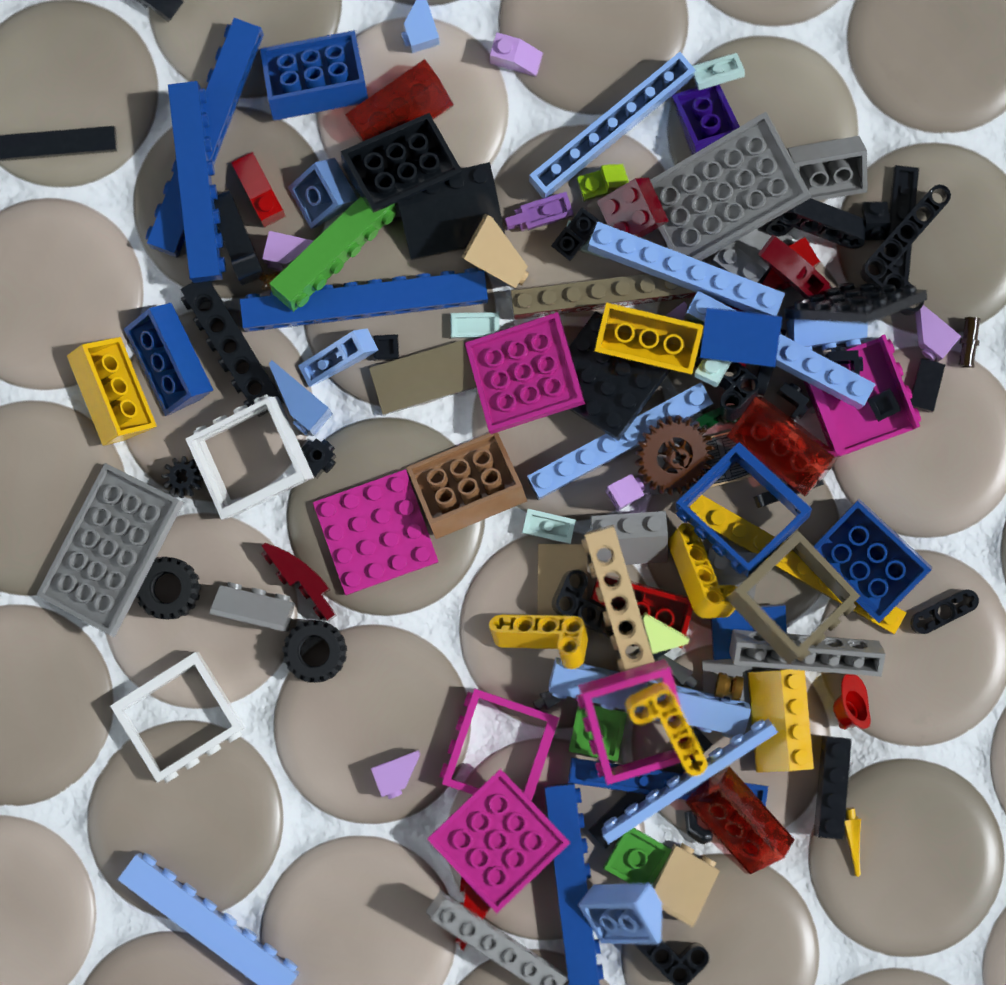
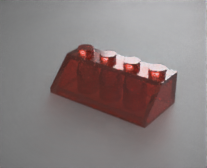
[345,59,454,142]
[727,396,840,496]
[685,766,795,875]

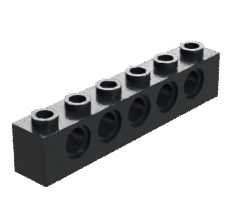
[180,281,284,417]

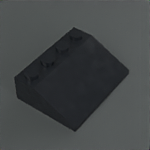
[341,113,462,213]
[398,162,505,260]

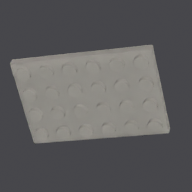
[650,112,812,261]
[36,463,184,637]

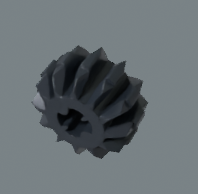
[161,456,204,498]

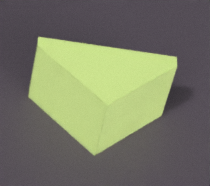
[642,612,690,653]

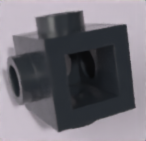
[302,438,337,479]

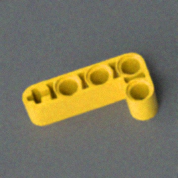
[668,523,737,618]
[489,615,588,669]
[625,682,707,776]

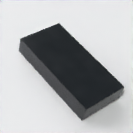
[910,358,945,413]

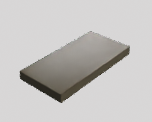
[369,340,477,415]

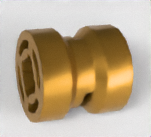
[714,672,744,701]

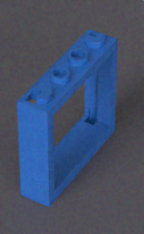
[676,442,812,577]

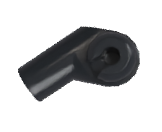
[684,811,713,844]

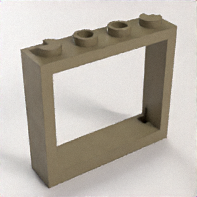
[726,530,860,665]

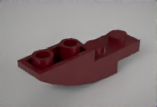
[758,235,831,300]
[261,543,337,621]

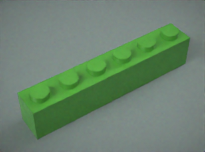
[269,196,396,312]

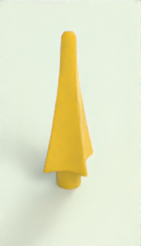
[844,808,861,877]

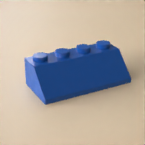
[124,303,213,416]

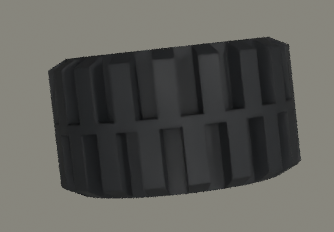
[136,557,201,620]
[282,620,347,683]

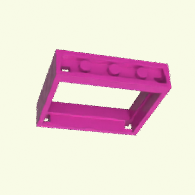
[576,659,694,785]
[439,688,559,801]

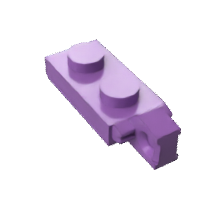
[504,192,574,231]

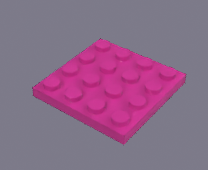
[465,312,585,434]
[313,469,439,596]
[427,768,570,913]

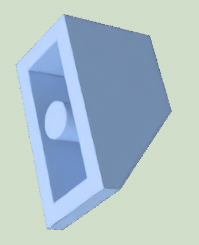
[401,0,440,53]

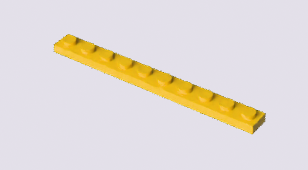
[689,495,906,634]

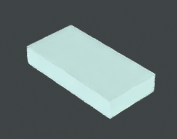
[450,312,500,339]

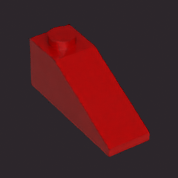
[231,152,286,227]

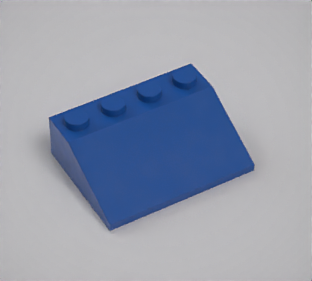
[260,30,369,121]
[813,499,932,623]

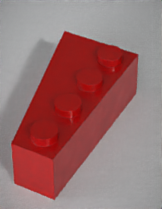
[592,574,693,649]

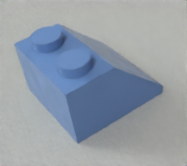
[288,158,358,229]

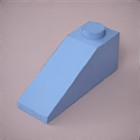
[298,329,378,387]

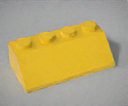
[595,302,704,374]
[67,337,157,446]
[747,669,814,773]

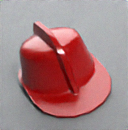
[833,674,871,729]

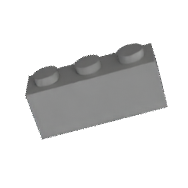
[788,136,867,201]
[590,511,668,565]
[209,582,295,632]

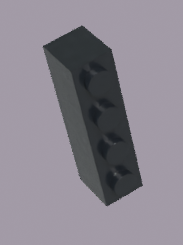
[813,735,852,840]

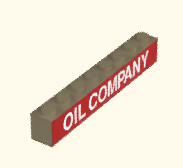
[511,274,696,320]

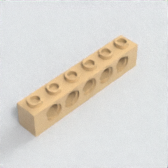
[581,524,655,672]

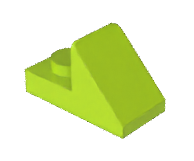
[577,164,629,202]

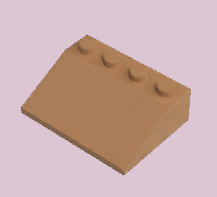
[406,432,527,539]

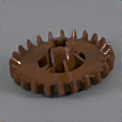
[635,415,715,496]

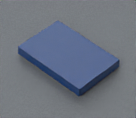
[700,307,782,367]
[711,604,787,660]

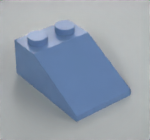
[269,360,333,436]

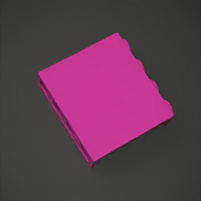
[804,334,921,459]

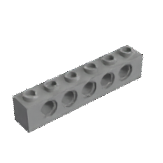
[729,629,886,676]
[426,890,568,985]

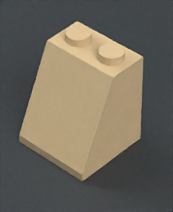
[461,214,529,288]
[652,843,720,927]

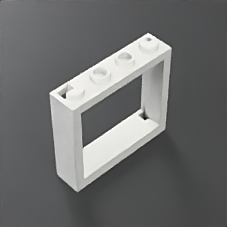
[186,394,314,520]
[110,652,246,783]

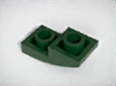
[695,405,745,430]

